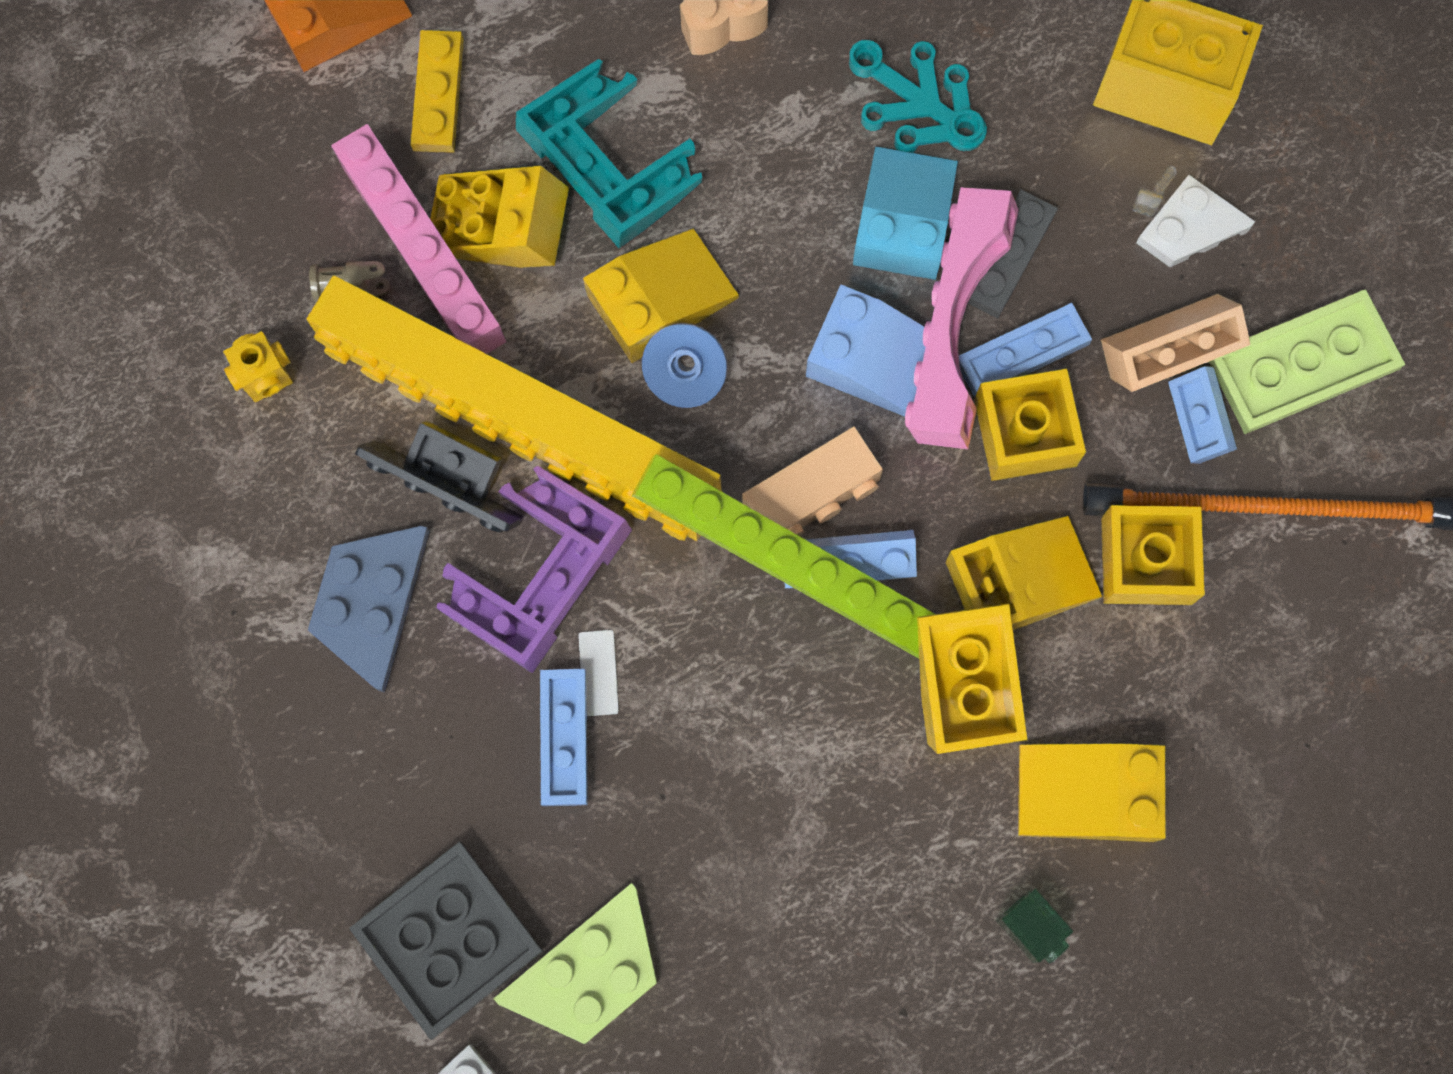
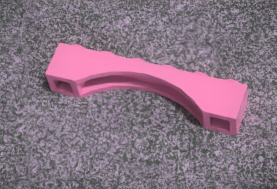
[331,124,506,354]
[905,187,1019,449]

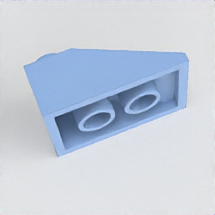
[806,285,926,417]

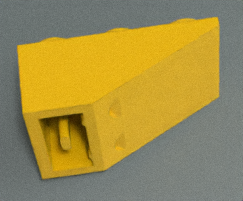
[430,166,569,268]
[946,516,1102,630]

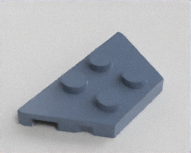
[308,526,430,692]

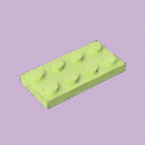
[1209,289,1405,434]

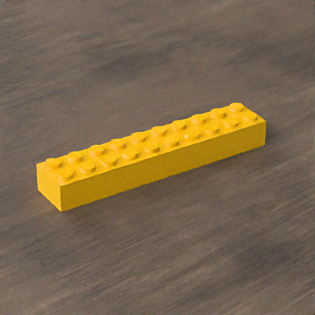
[306,275,722,541]

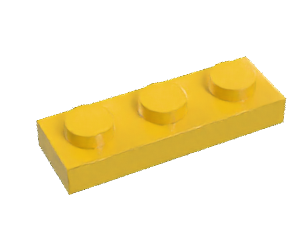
[411,30,464,153]

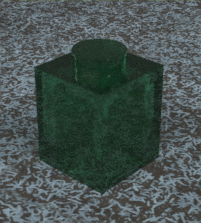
[995,888,1074,964]

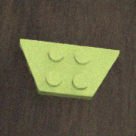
[494,883,657,1044]

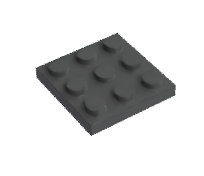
[349,841,544,1040]

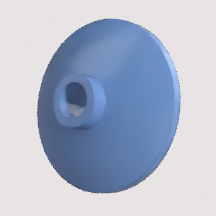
[642,323,727,408]

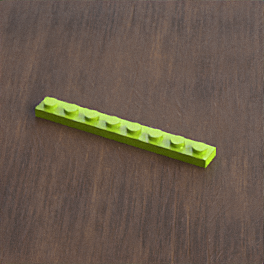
[632,454,935,659]

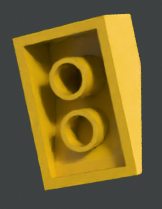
[583,228,739,363]
[917,604,1027,754]
[1018,744,1166,842]

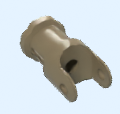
[309,261,391,302]

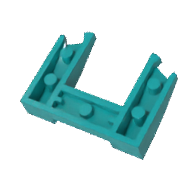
[516,59,703,249]

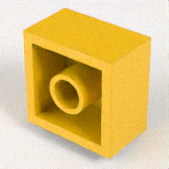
[974,369,1086,481]
[1101,505,1205,605]

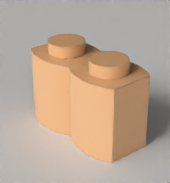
[680,0,768,55]

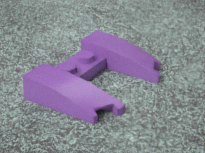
[437,466,632,673]

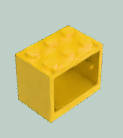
[1093,0,1263,146]

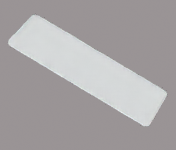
[579,630,619,716]

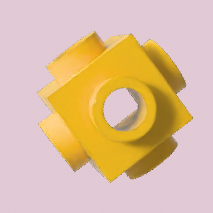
[223,331,293,403]

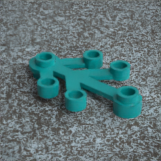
[849,40,987,153]

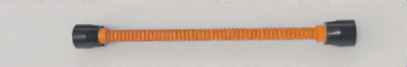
[1083,480,1453,531]

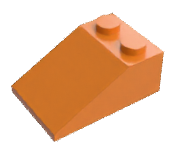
[264,0,412,72]

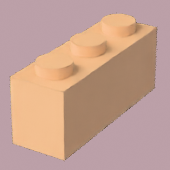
[1101,294,1250,392]
[742,427,883,536]

